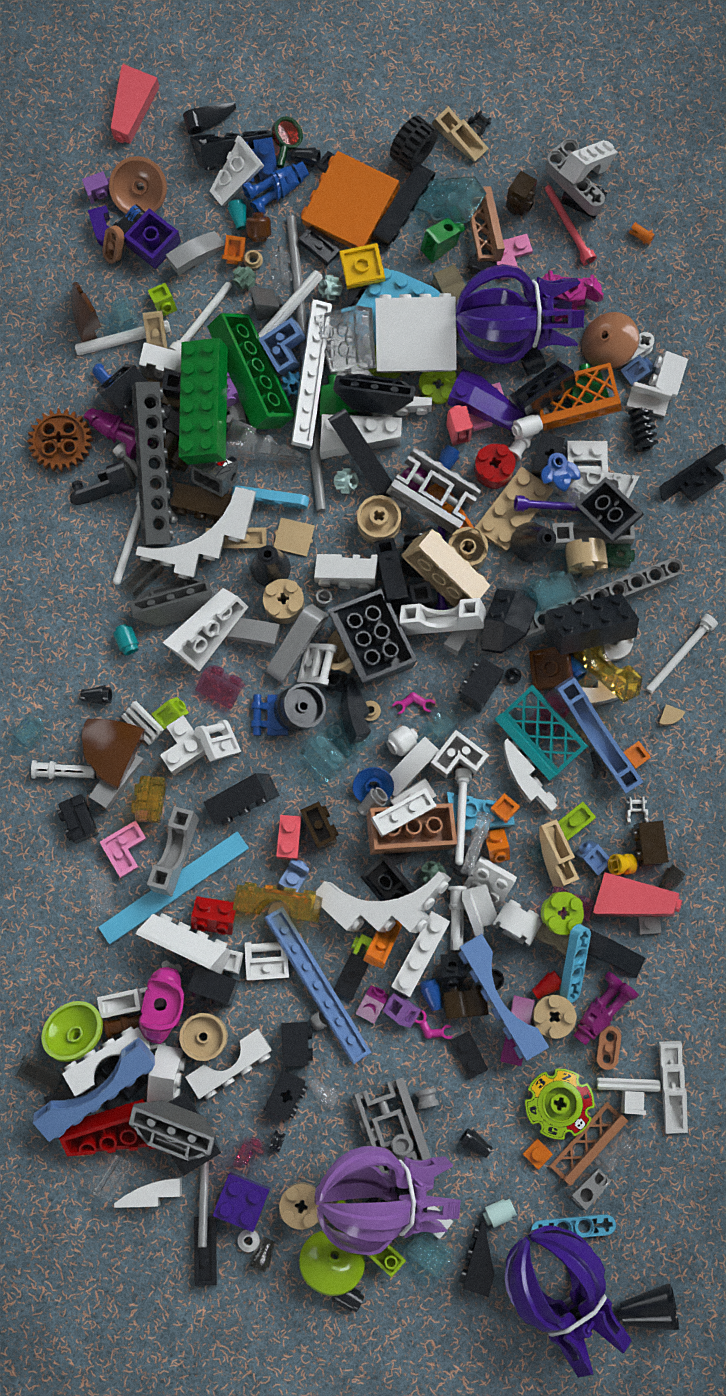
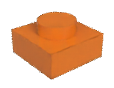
[623,741,651,769]
[490,793,520,823]
[522,1138,553,1170]

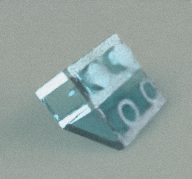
[525,570,580,611]

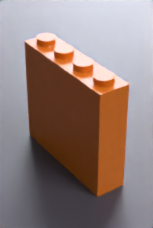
[301,151,400,248]

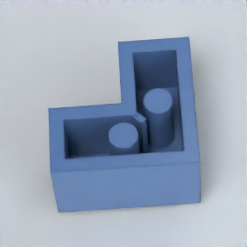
[259,317,306,376]

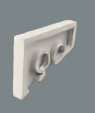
[210,135,264,206]
[569,468,639,499]

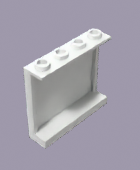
[375,293,456,373]

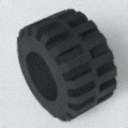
[390,116,438,171]

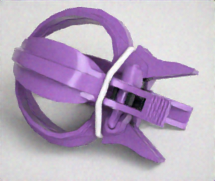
[314,1146,461,1255]

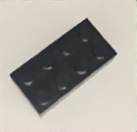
[544,593,639,655]

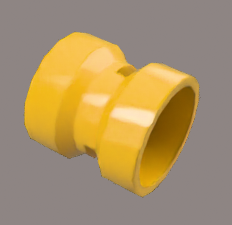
[608,854,637,875]

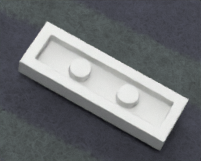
[371,788,436,837]

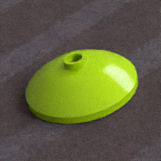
[41,1001,103,1062]
[299,1229,365,1296]

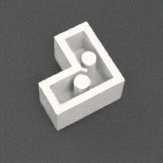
[160,715,206,775]
[430,730,489,778]
[147,1044,186,1102]

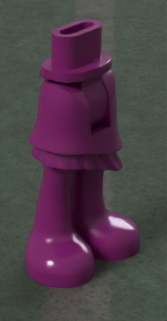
[84,407,152,460]
[573,971,639,1046]

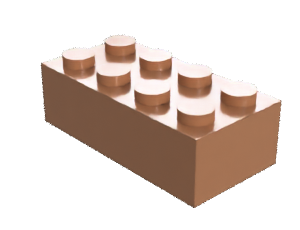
[366,803,457,855]

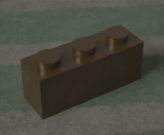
[171,483,233,523]

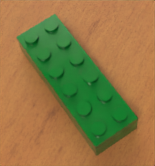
[207,313,295,429]
[179,338,228,465]

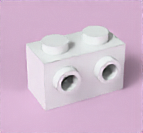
[649,351,688,400]

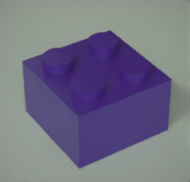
[124,208,181,269]
[213,1172,271,1232]

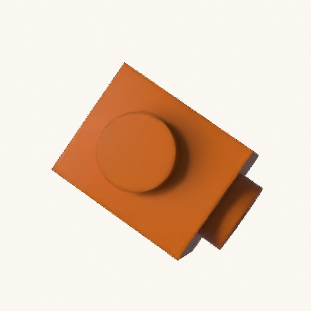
[222,235,246,265]
[483,828,510,863]

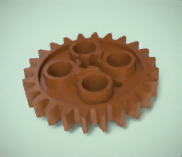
[27,408,93,472]

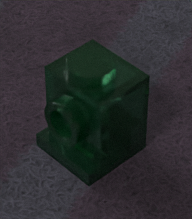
[606,543,635,568]

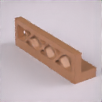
[465,186,505,262]
[549,1102,628,1186]

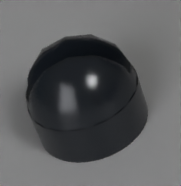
[505,667,522,684]

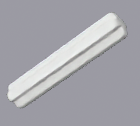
[596,1078,661,1092]

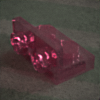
[195,665,246,709]
[527,690,570,736]
[233,1136,265,1168]

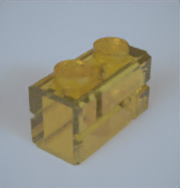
[131,776,166,823]

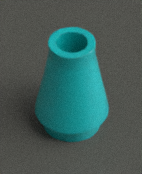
[227,199,246,230]

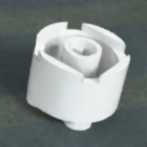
[493,899,542,947]

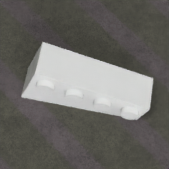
[139,342,181,382]
[320,414,402,459]
[163,588,248,671]

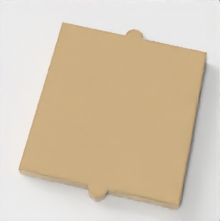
[273,518,315,557]

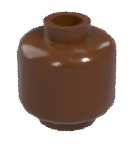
[246,212,271,242]

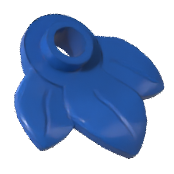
[541,453,580,492]

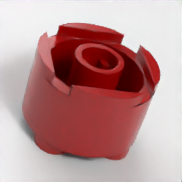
[474,444,515,489]

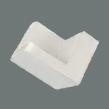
[621,1091,646,1115]

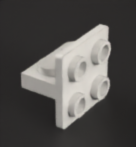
[464,856,517,907]

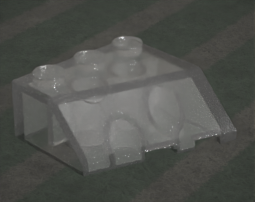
[313,305,376,373]

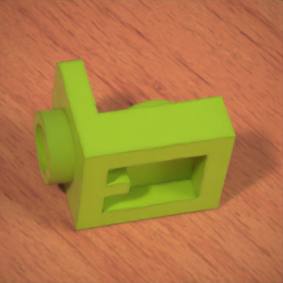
[147,283,177,317]
[152,697,189,730]
[351,934,372,955]

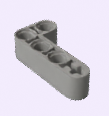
[545,138,605,216]
[266,604,329,683]

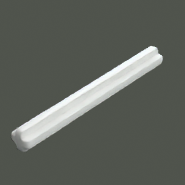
[258,270,323,338]
[75,320,170,356]

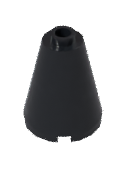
[511,522,556,562]
[251,545,291,587]
[616,1283,679,1331]

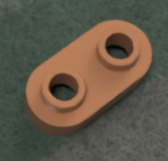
[102,225,124,264]
[596,1026,621,1070]

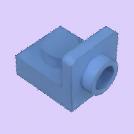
[621,355,655,386]
[575,840,609,876]
[277,859,309,896]

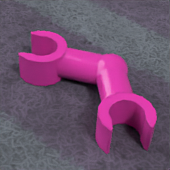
[392,692,436,715]
[414,1010,453,1039]

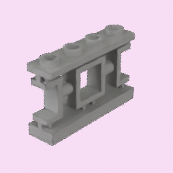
[386,448,481,534]
[352,1077,431,1174]

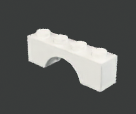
[559,140,618,184]
[399,598,487,635]
[391,911,450,998]
[62,1027,151,1097]
[185,1029,273,1100]

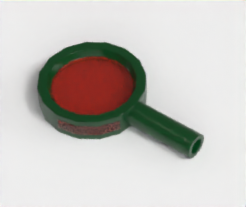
[271,116,303,169]

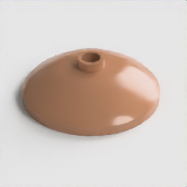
[109,156,167,214]
[582,312,640,370]

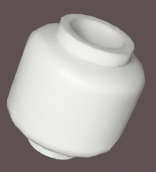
[386,726,418,756]

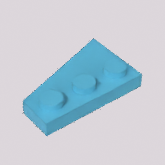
[447,792,515,832]

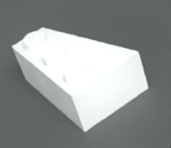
[314,554,377,591]

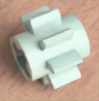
[318,275,343,300]
[334,468,359,494]

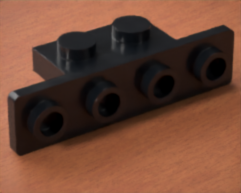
[659,444,726,502]

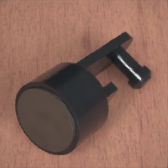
[70,460,136,505]

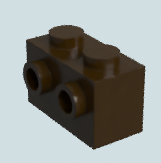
[506,170,537,216]
[300,801,339,851]
[631,820,669,867]

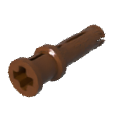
[103,1006,166,1039]

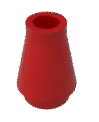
[531,970,562,999]

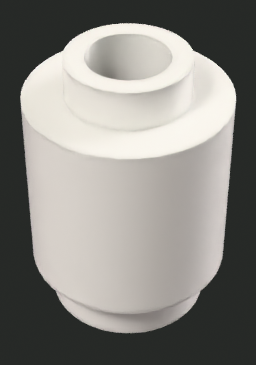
[512,415,543,440]

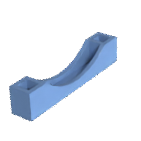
[554,676,643,793]
[458,934,549,1061]
[33,1037,155,1142]

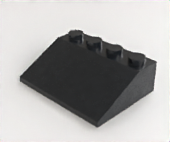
[327,588,418,684]

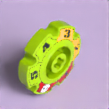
[525,1068,595,1140]

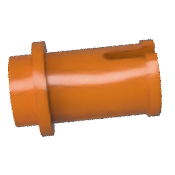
[629,222,655,245]

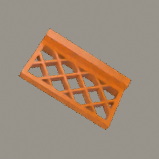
[539,363,622,431]

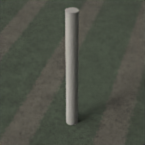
[198,1161,209,1248]

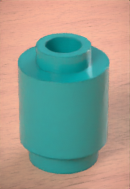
[113,624,139,656]

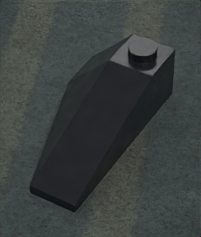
[190,130,273,170]

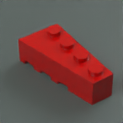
[59,1099,156,1157]

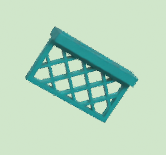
[495,685,588,781]

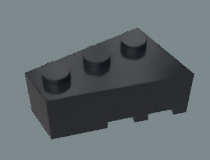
[203,773,280,826]

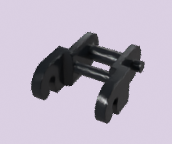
[467,110,491,138]

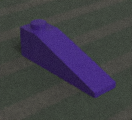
[448,369,526,431]

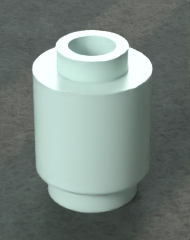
[483,1199,517,1228]

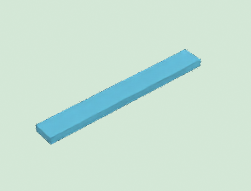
[98,831,249,945]

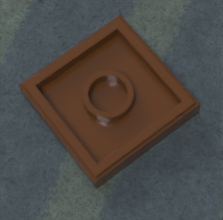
[529,647,573,692]

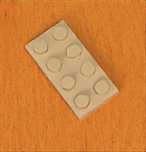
[474,467,554,553]

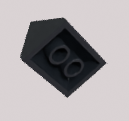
[510,361,576,416]
[361,853,416,922]

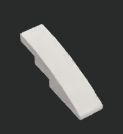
[659,1041,688,1134]

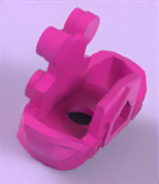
[542,270,604,321]
[139,967,185,1044]

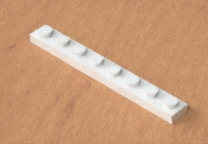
[291,299,332,449]

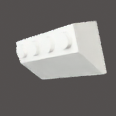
[136,913,232,974]

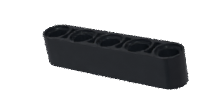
[371,163,436,249]
[328,408,392,497]

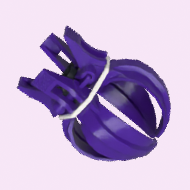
[456,264,584,364]
[505,1225,632,1378]

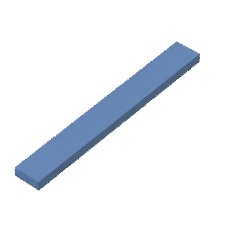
[264,906,371,1065]

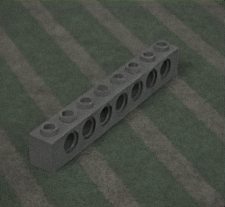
[132,382,173,546]

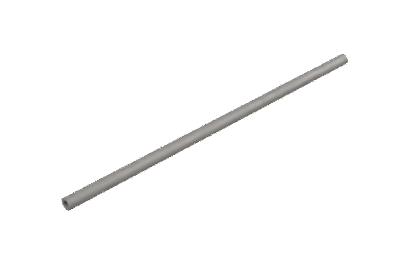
[286,215,326,512]

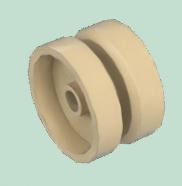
[357,495,401,544]
[179,1013,228,1061]

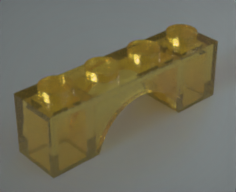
[572,645,643,703]
[233,882,323,923]

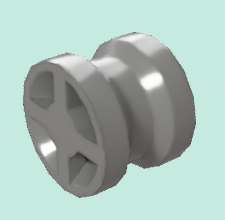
[415,1087,439,1109]

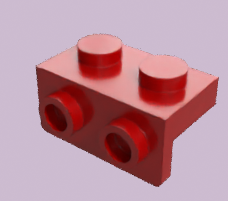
[191,896,238,935]

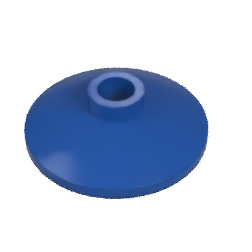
[353,767,394,802]

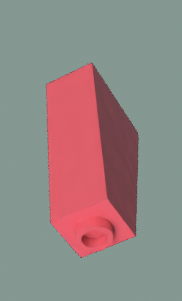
[111,64,159,144]
[593,872,683,917]

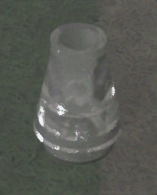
[308,1078,340,1109]

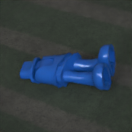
[242,161,309,215]

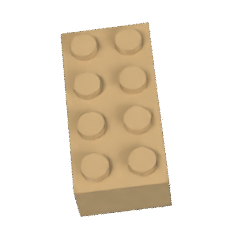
[401,529,491,607]

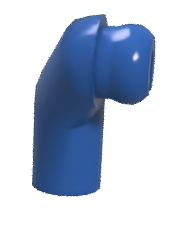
[92,364,112,384]

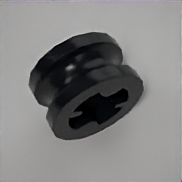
[269,1130,286,1152]

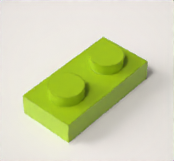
[558,802,596,841]

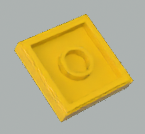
[339,243,386,289]

